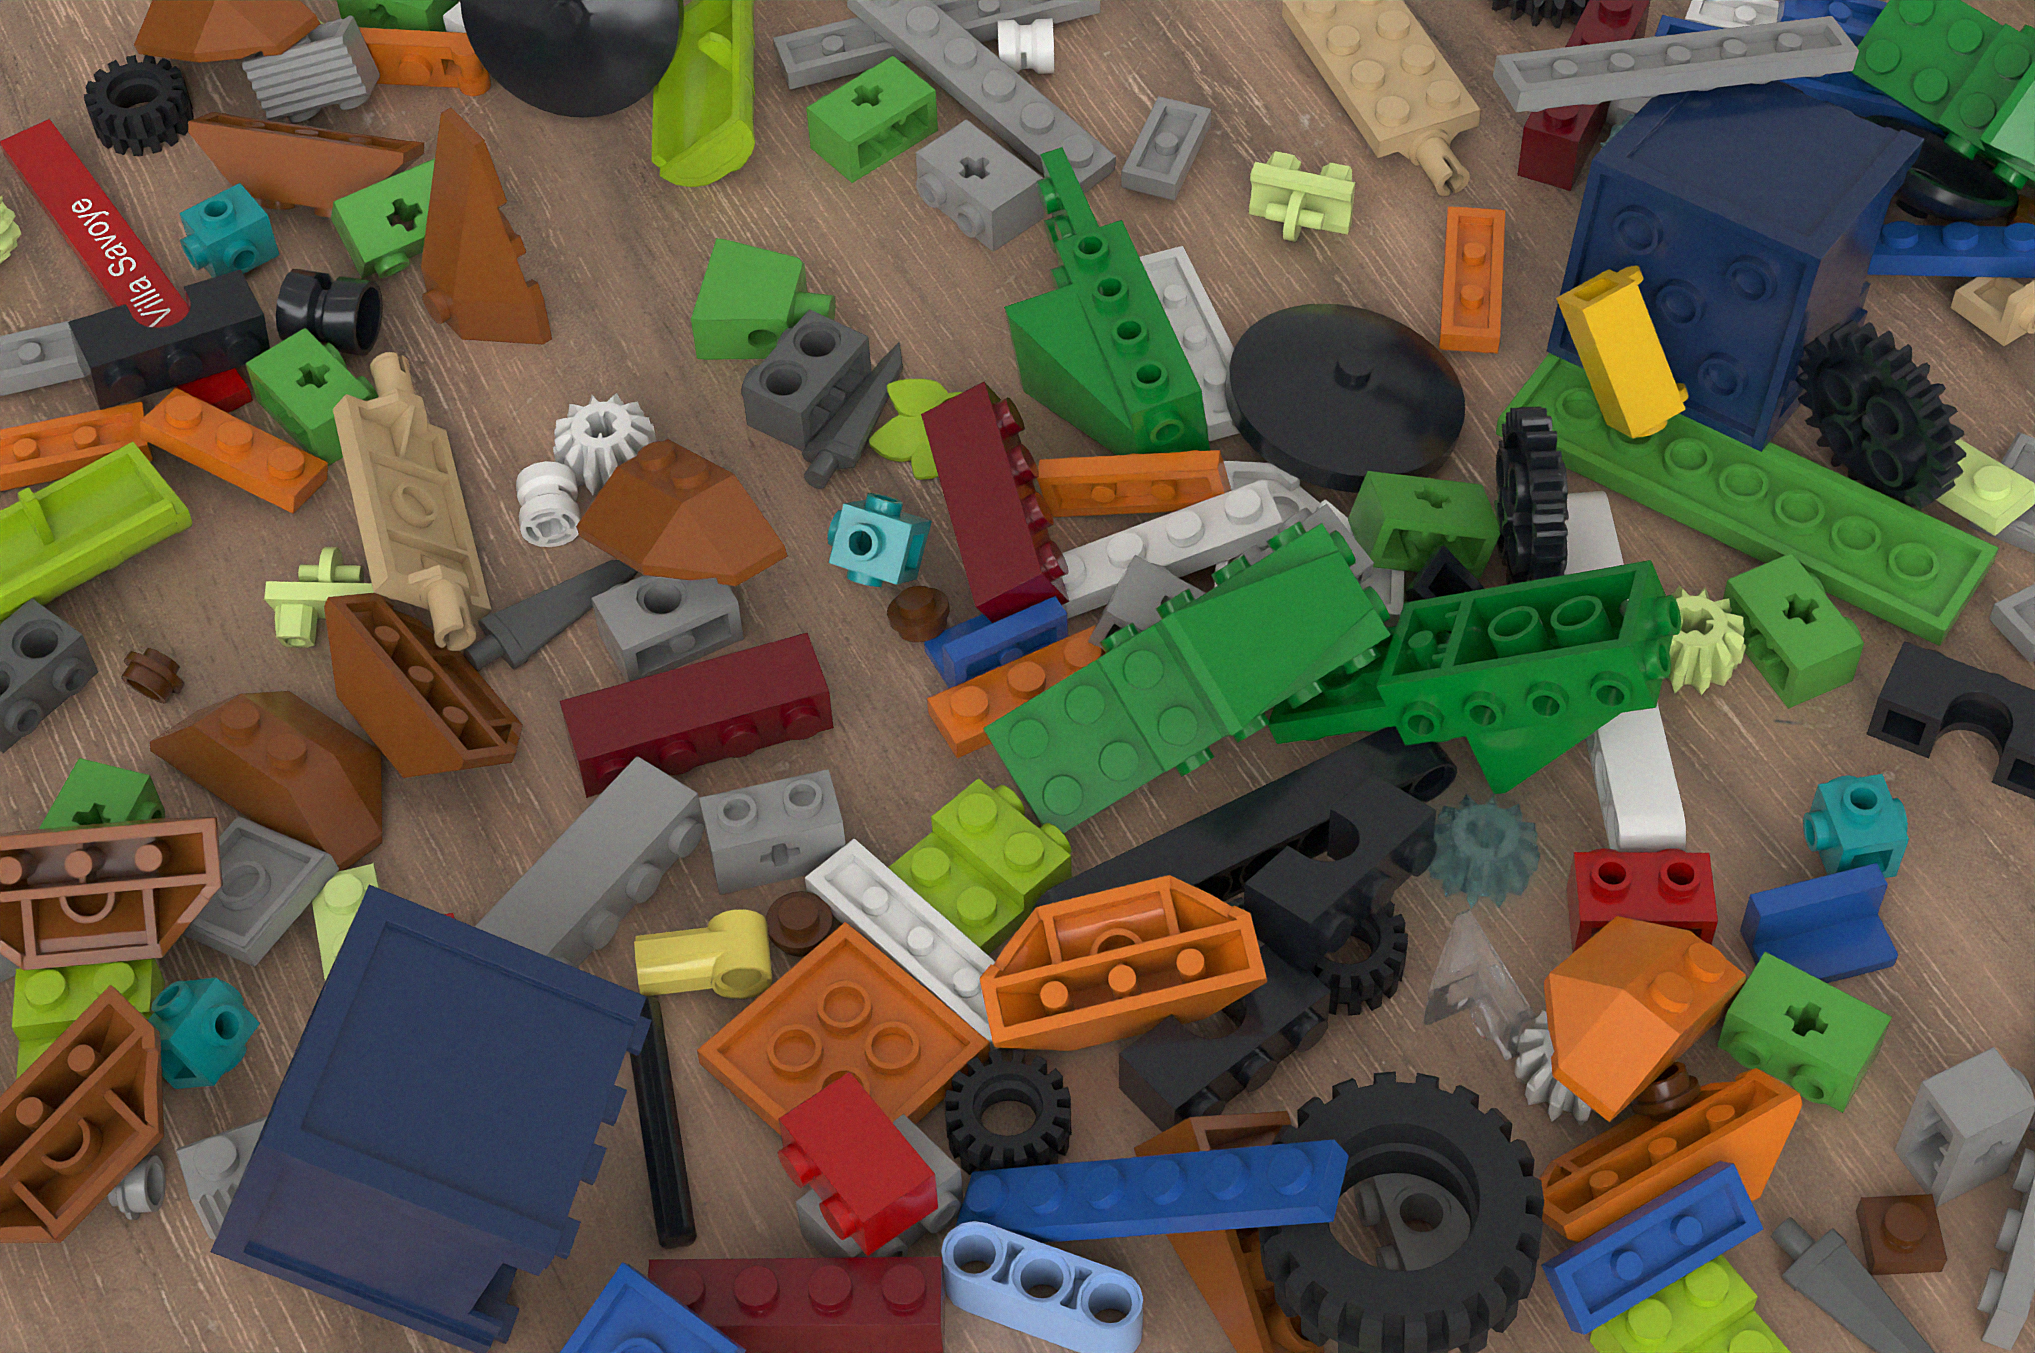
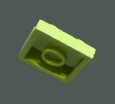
[888,778,1072,955]
[12,958,165,1080]
[1589,1254,1791,1353]

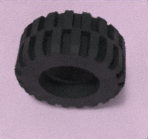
[1258,1071,1544,1353]

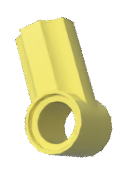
[634,909,772,999]

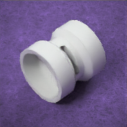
[998,18,1054,74]
[516,461,581,547]

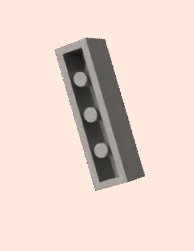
[475,756,705,968]

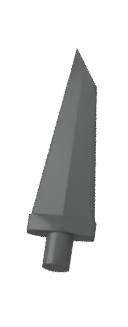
[802,342,903,489]
[463,560,638,671]
[1771,1217,1935,1353]

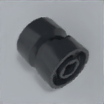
[276,269,383,356]

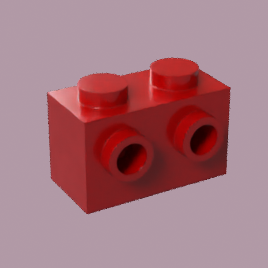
[1566,848,1718,953]
[777,1072,938,1257]

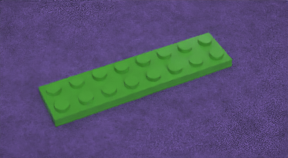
[1496,353,1999,646]

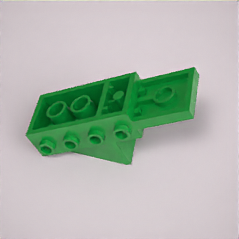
[1847,0,2035,191]
[1004,147,1210,455]
[983,521,1390,834]
[1267,560,1681,795]

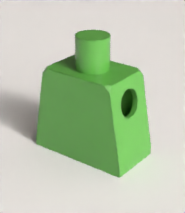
[691,238,836,360]

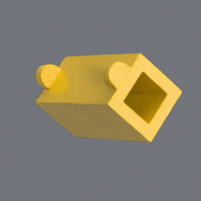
[1556,266,1689,439]

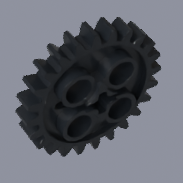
[1795,320,1966,509]
[1494,406,1569,585]

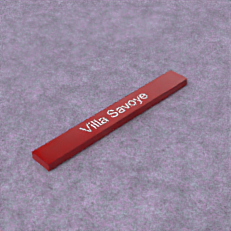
[0,119,253,413]

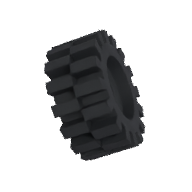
[84,55,194,156]
[1309,901,1408,1016]
[945,1049,1072,1175]

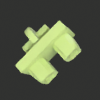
[1249,151,1355,242]
[264,547,374,648]

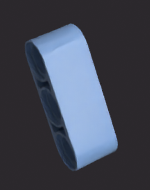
[941,1221,1143,1353]

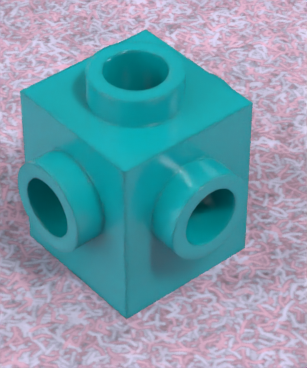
[179,183,280,278]
[827,493,932,587]
[1803,774,1909,878]
[148,977,260,1089]

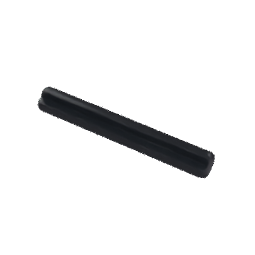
[630,996,697,1249]

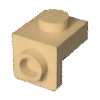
[1951,277,2035,346]

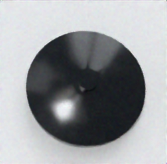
[460,0,684,118]
[1225,304,1465,493]

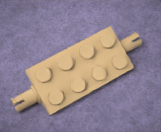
[1282,0,1481,196]
[332,352,491,651]

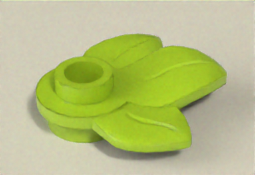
[869,379,963,480]

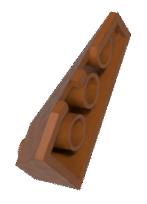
[421,107,552,345]
[1134,1111,1324,1353]

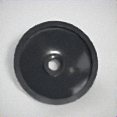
[1864,115,2019,221]

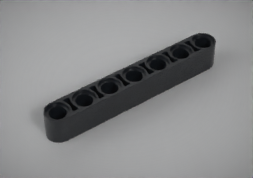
[1032,726,1457,912]

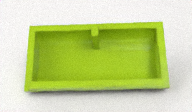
[651,0,755,187]
[0,442,192,624]

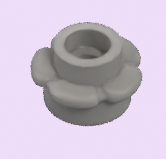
[107,1155,166,1220]

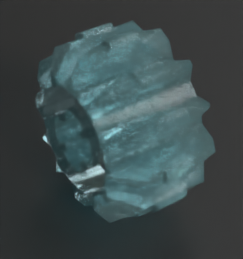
[1428,793,1540,908]

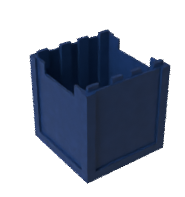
[1546,80,1924,452]
[210,884,652,1353]

